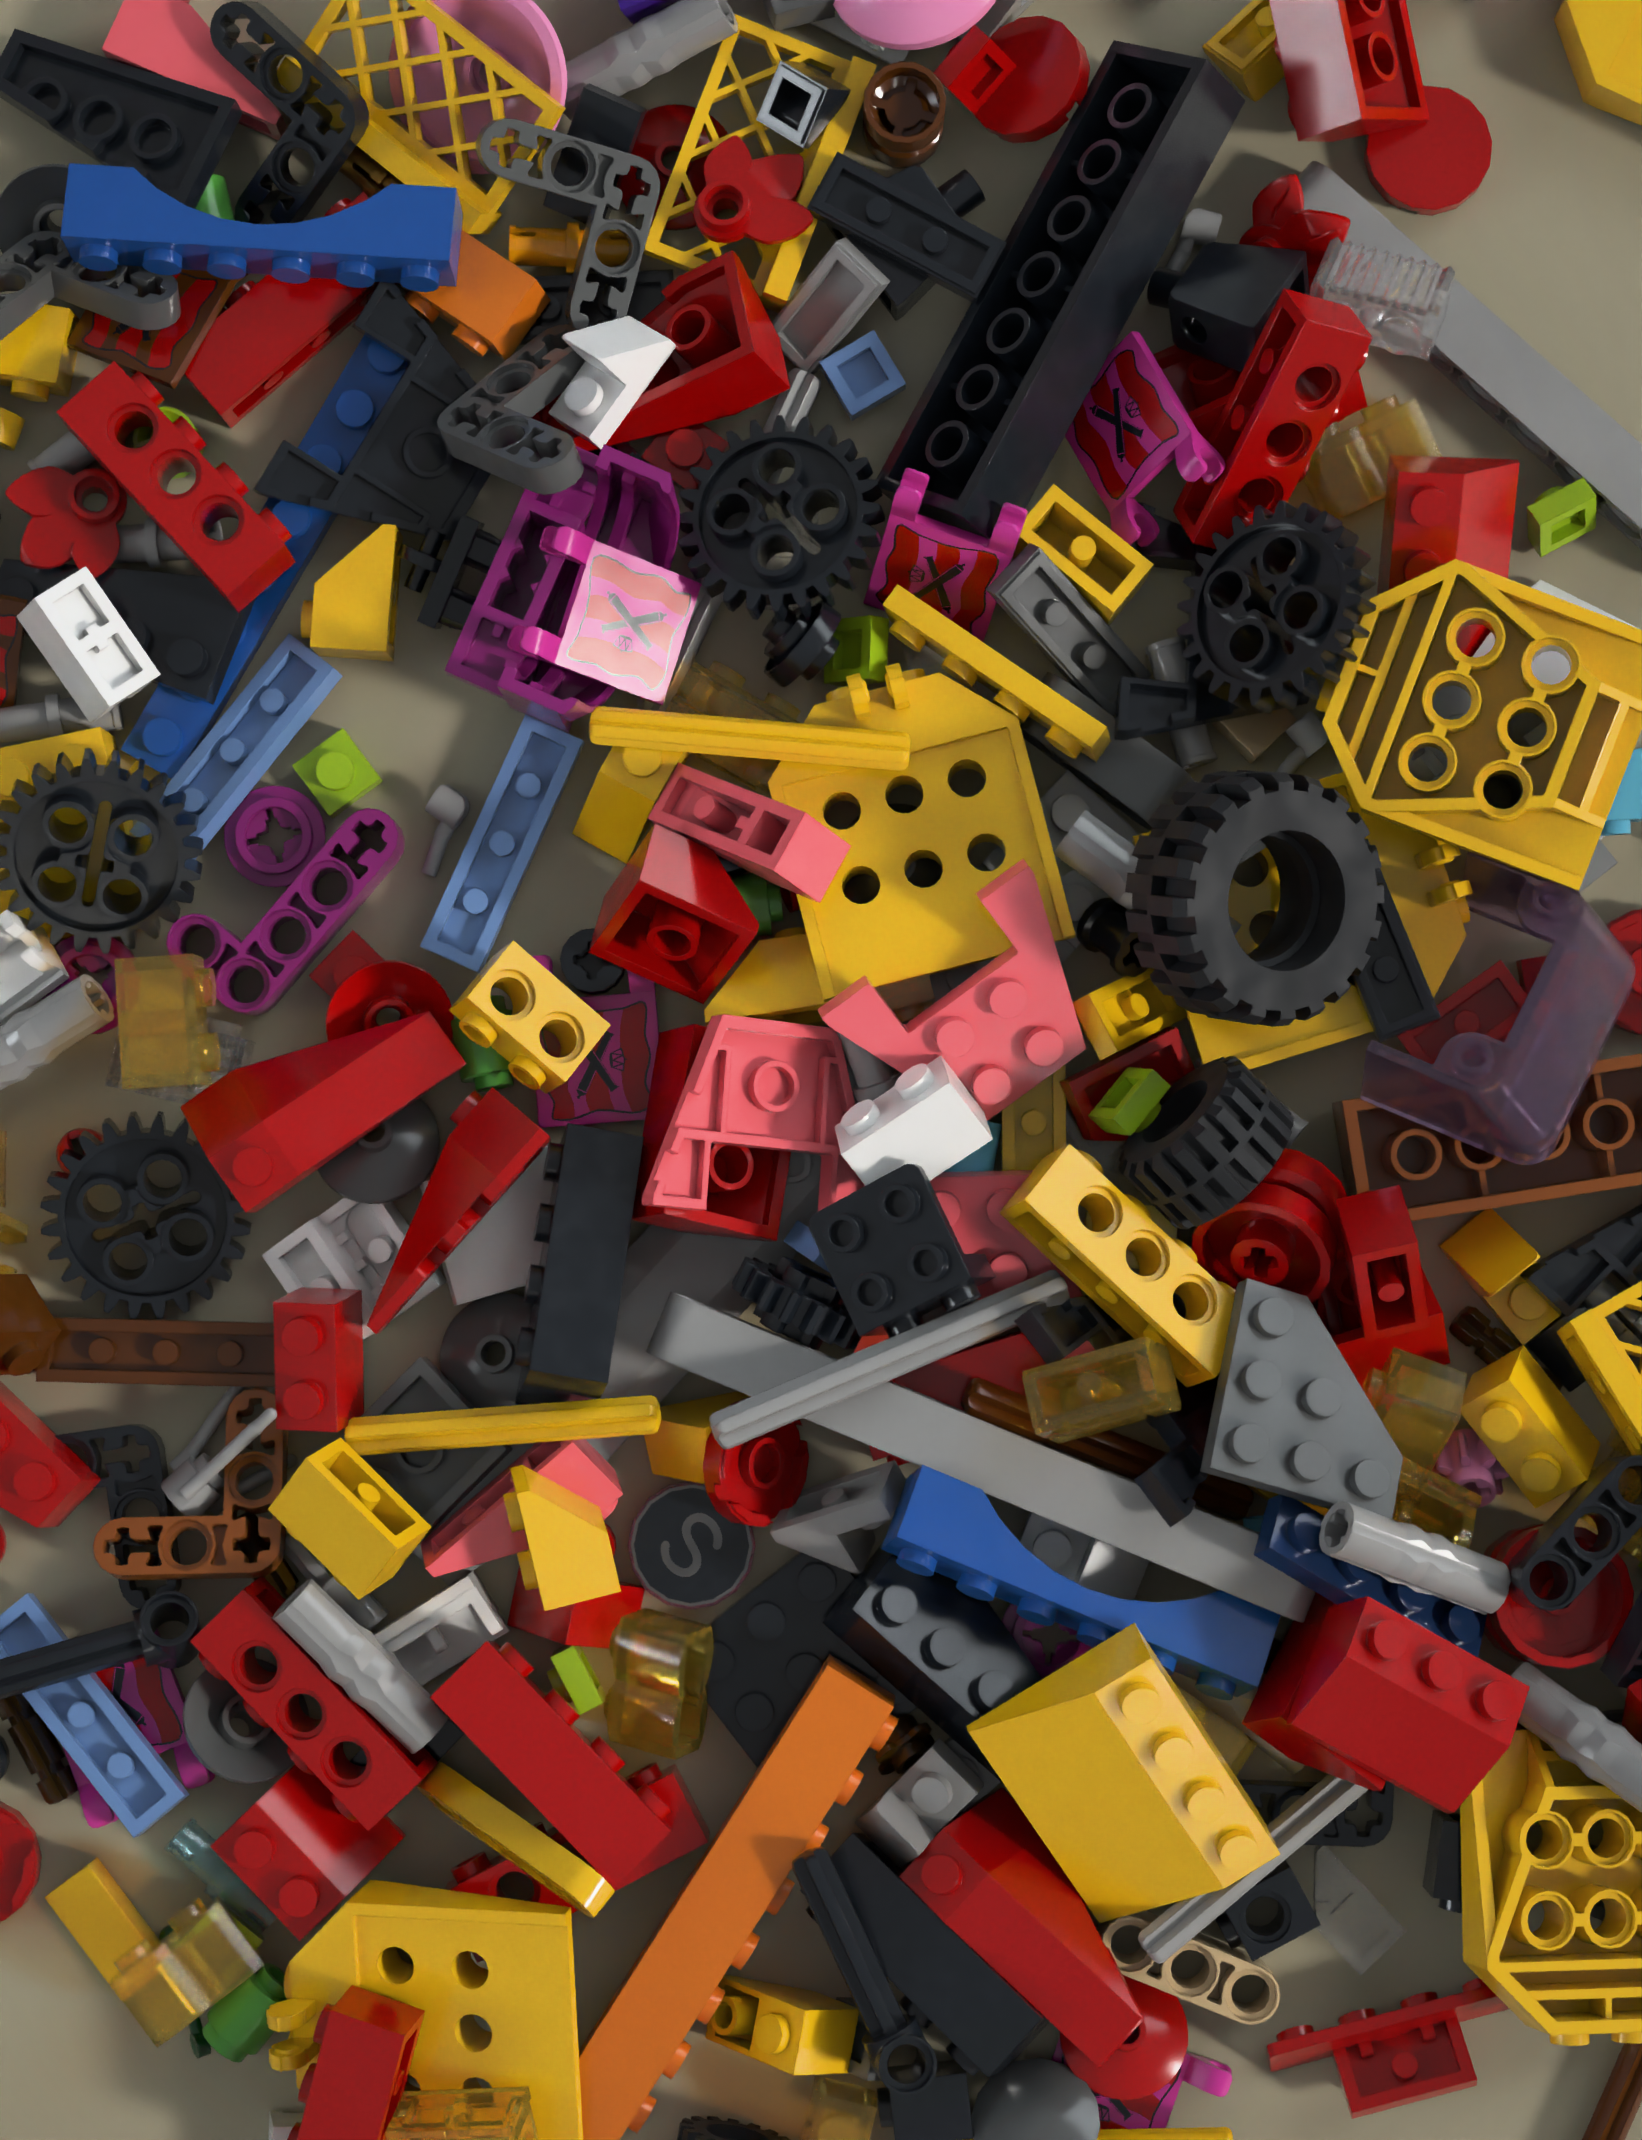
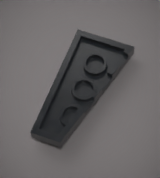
[0,29,243,209]
[0,559,256,705]

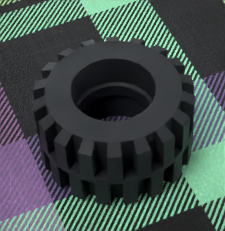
[1118,1056,1294,1229]

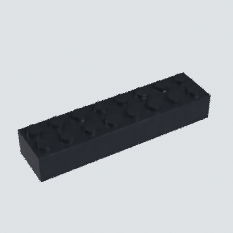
[876,40,1245,539]

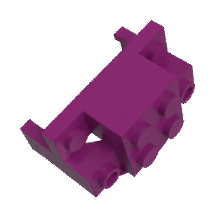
[444,444,680,733]

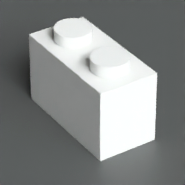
[834,1055,993,1186]

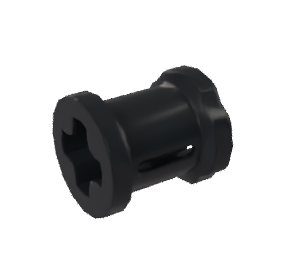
[1077,897,1148,977]

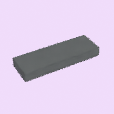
[986,543,1152,716]

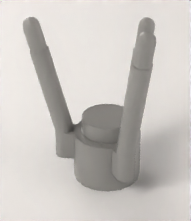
[161,1386,298,1516]

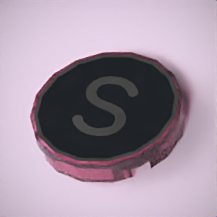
[628,1481,756,1610]

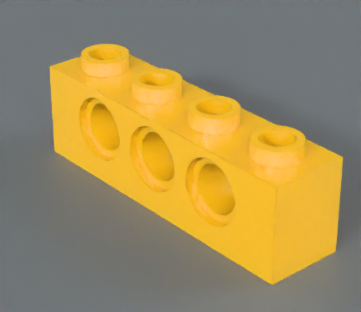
[999,1144,1236,1387]

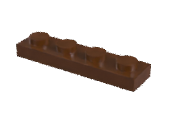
[36,1317,275,1387]

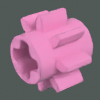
[1426,1429,1509,1509]

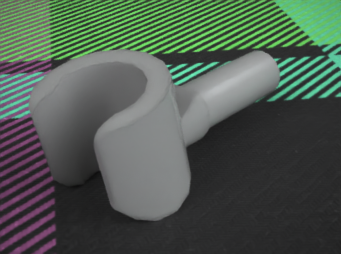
[1165,208,1222,272]
[1276,711,1328,774]
[421,785,470,877]

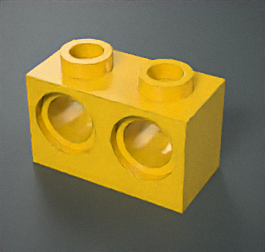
[449,940,611,1094]

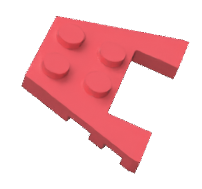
[817,859,1086,1121]
[642,1014,865,1212]
[853,1170,1103,1364]

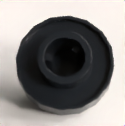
[762,600,841,687]

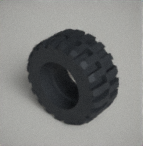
[1125,770,1384,1027]

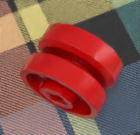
[1192,1148,1347,1303]
[1483,1524,1634,1669]

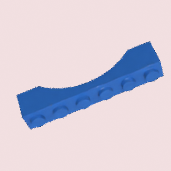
[60,163,463,292]
[881,1465,1281,1700]

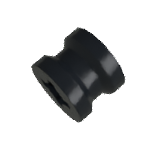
[560,928,626,995]

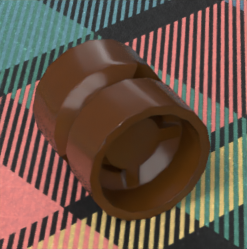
[862,61,946,168]

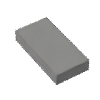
[772,237,891,374]

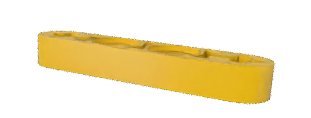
[417,1761,615,1919]

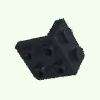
[809,1164,996,1338]

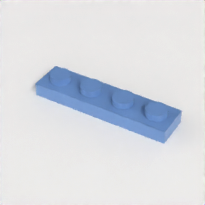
[130,633,343,859]
[420,714,585,973]
[0,1593,190,1838]

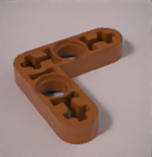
[93,1388,288,1580]

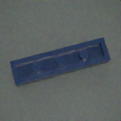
[1254,1494,1487,1657]

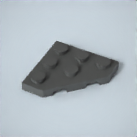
[1200,1278,1403,1519]

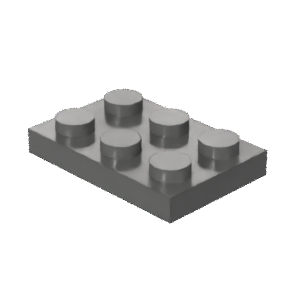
[341,1357,513,1541]

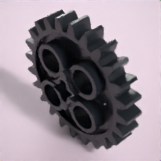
[678,415,885,622]
[1176,500,1377,713]
[0,748,204,954]
[40,1111,252,1319]

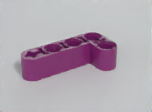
[166,808,405,1016]

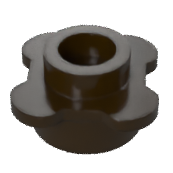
[875,1715,934,1775]

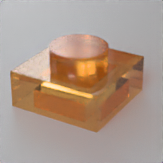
[875,973,936,1024]

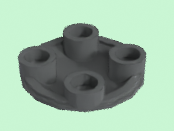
[971,2058,1101,2140]

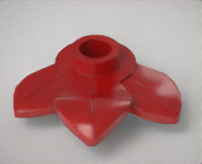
[693,135,813,245]
[1239,174,1351,297]
[5,466,128,578]

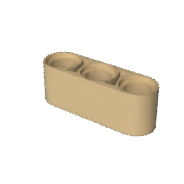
[1097,1911,1281,2025]

